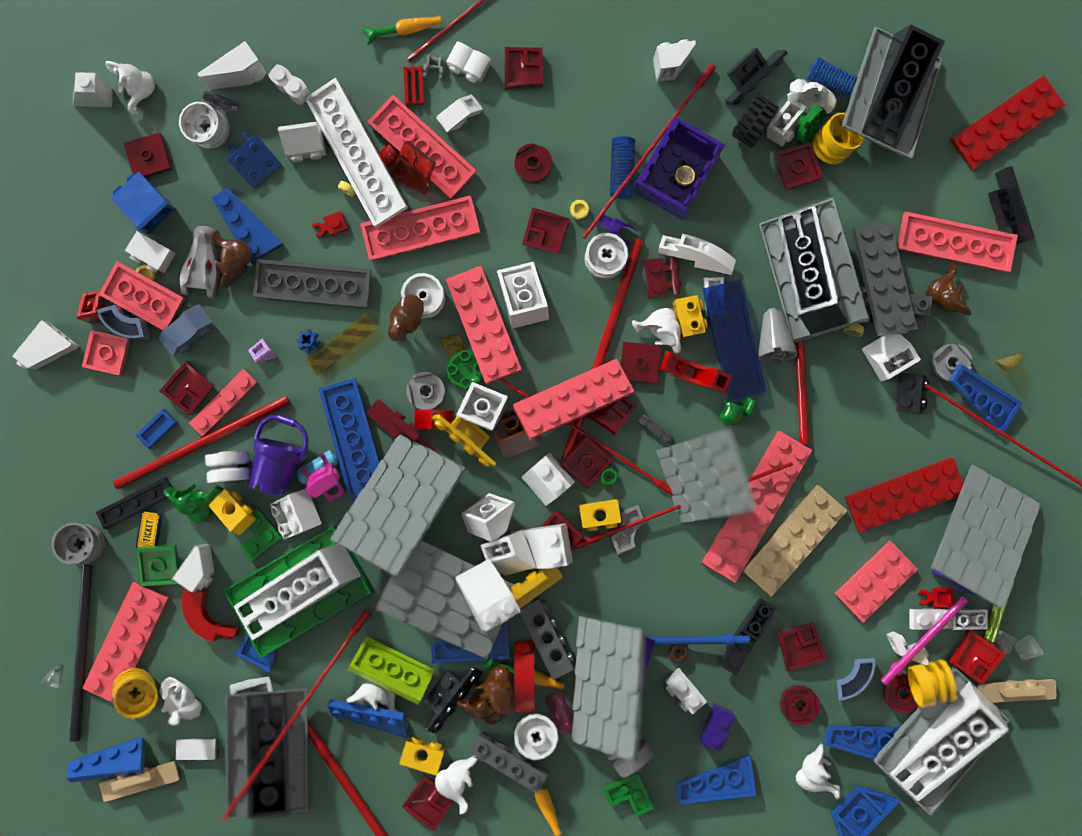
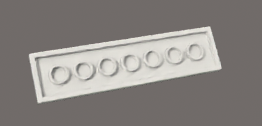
[305,78,408,228]

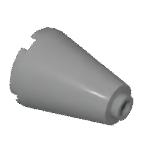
[758,308,797,363]

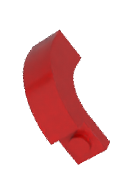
[660,351,732,394]
[182,588,241,642]
[514,641,535,713]

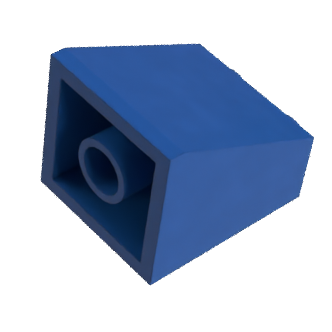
[111,172,176,234]

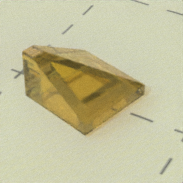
[440,334,465,359]
[995,352,1024,370]

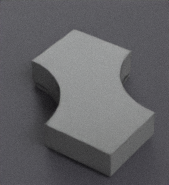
[610,505,646,555]

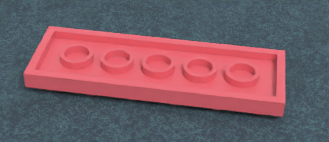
[367,95,477,200]
[360,195,481,262]
[897,212,1018,273]
[446,266,522,384]
[513,359,634,440]
[83,581,170,703]

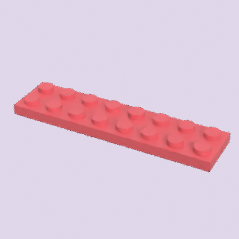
[701,431,812,583]

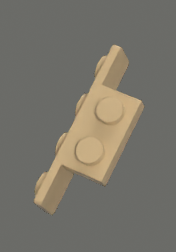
[977,679,1056,703]
[99,761,180,802]

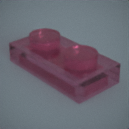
[545,693,573,734]

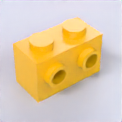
[673,295,708,339]

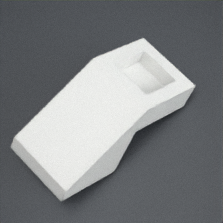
[436,95,483,132]
[886,631,929,665]

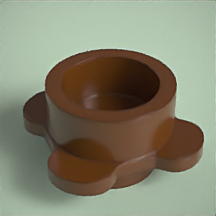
[668,645,688,661]

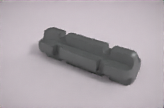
[638,414,673,443]

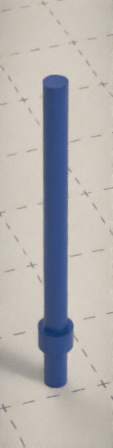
[649,634,750,646]

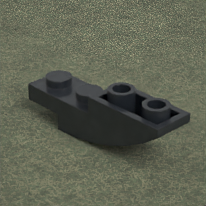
[718,598,777,676]

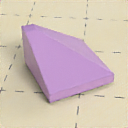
[248,339,277,363]

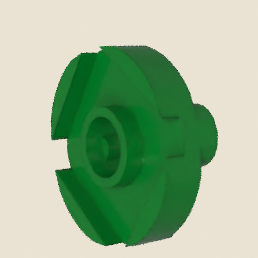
[795,104,827,143]

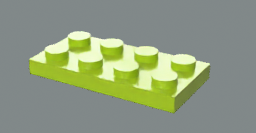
[348,636,435,705]

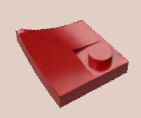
[949,629,1006,685]

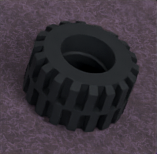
[732,94,779,148]

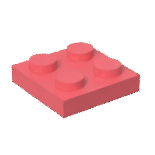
[82,330,131,376]

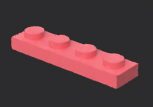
[189,369,258,437]

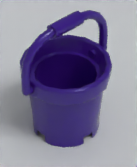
[248,414,309,496]

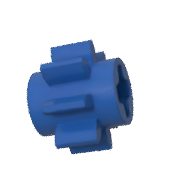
[296,329,322,354]

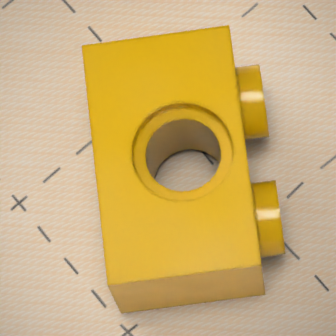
[208,489,256,535]
[579,499,621,531]
[399,736,445,776]

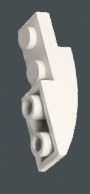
[658,233,736,275]
[910,608,988,630]

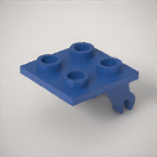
[227,132,282,188]

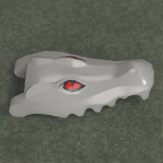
[180,226,220,299]

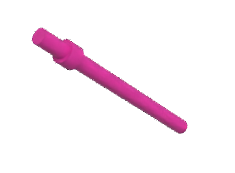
[881,597,968,686]

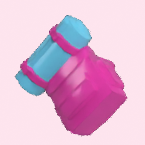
[297,450,345,502]

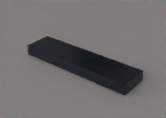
[96,477,171,529]

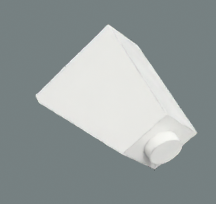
[73,73,113,108]
[12,320,79,370]

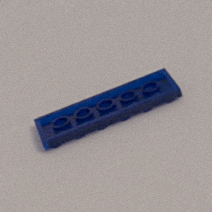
[702,279,767,400]

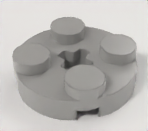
[931,344,972,382]
[406,372,445,410]

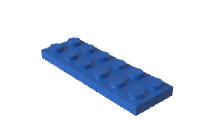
[318,378,380,499]

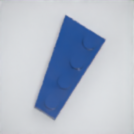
[211,188,284,263]
[949,364,1022,435]

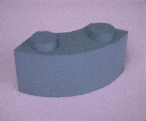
[159,304,213,356]
[96,305,152,341]
[837,658,875,702]

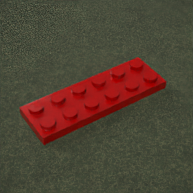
[950,75,1066,171]
[844,457,963,533]

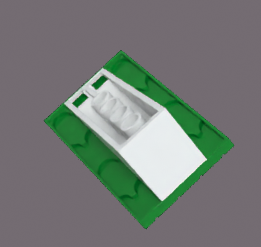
[223,525,374,658]

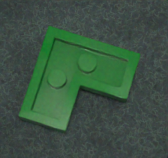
[239,508,282,562]
[602,771,654,817]

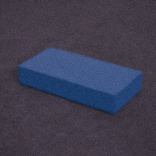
[136,409,178,449]

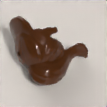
[212,230,253,289]
[925,262,971,316]
[388,294,424,342]
[475,665,514,716]
[457,689,503,725]

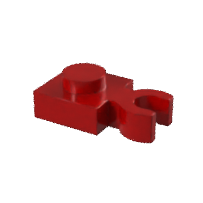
[312,211,348,238]
[918,588,954,609]

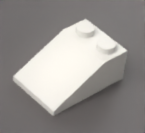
[197,41,267,90]
[497,262,549,329]
[511,523,573,569]
[455,559,521,631]

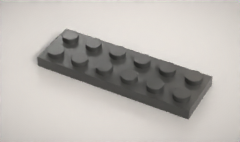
[852,223,918,336]
[253,259,372,308]

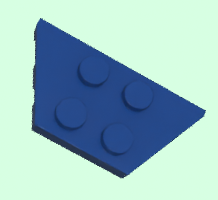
[831,785,900,836]

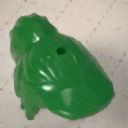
[164,484,224,523]

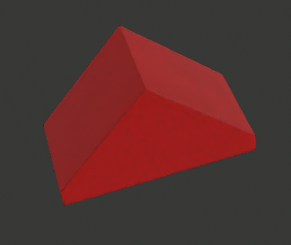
[77,290,105,323]
[414,409,453,430]

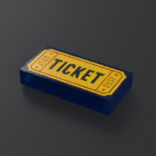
[136,510,163,548]

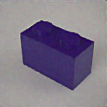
[699,703,735,752]

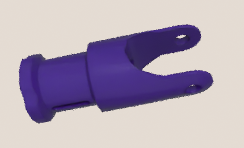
[595,214,639,244]

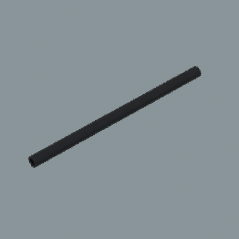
[69,565,92,742]

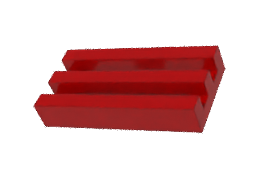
[403,65,424,106]

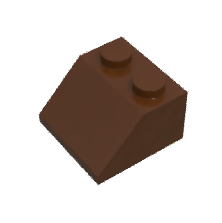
[493,410,540,459]

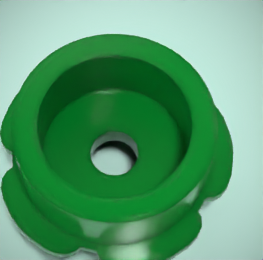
[599,467,618,486]

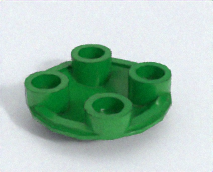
[446,350,483,389]

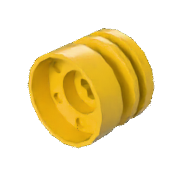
[812,113,864,164]
[907,659,957,708]
[112,668,158,719]

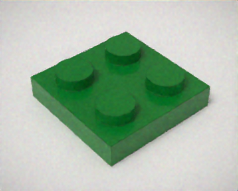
[135,545,179,586]

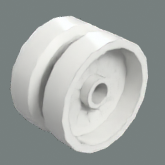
[585,233,628,279]
[401,273,446,319]
[205,451,251,483]
[514,713,558,759]

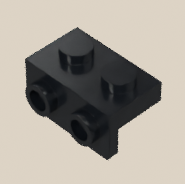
[896,373,929,414]

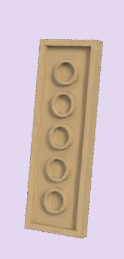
[743,485,847,597]

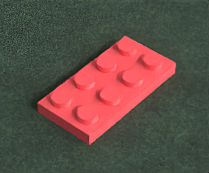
[99,261,186,330]
[834,541,918,622]

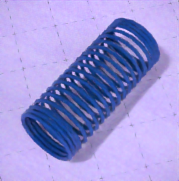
[806,57,858,101]
[609,136,636,198]

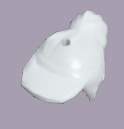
[105,61,155,115]
[787,79,837,115]
[632,308,681,353]
[159,677,202,725]
[347,681,399,712]
[796,744,840,799]
[435,756,478,814]

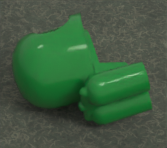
[720,396,758,426]

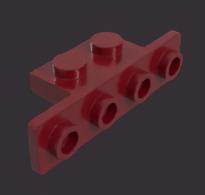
[367,399,436,451]

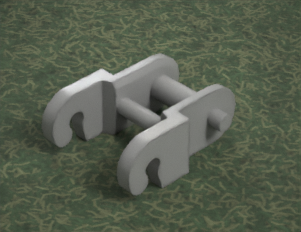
[423,54,444,80]

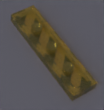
[305,313,378,376]

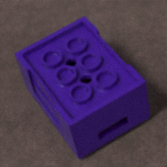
[634,116,725,220]

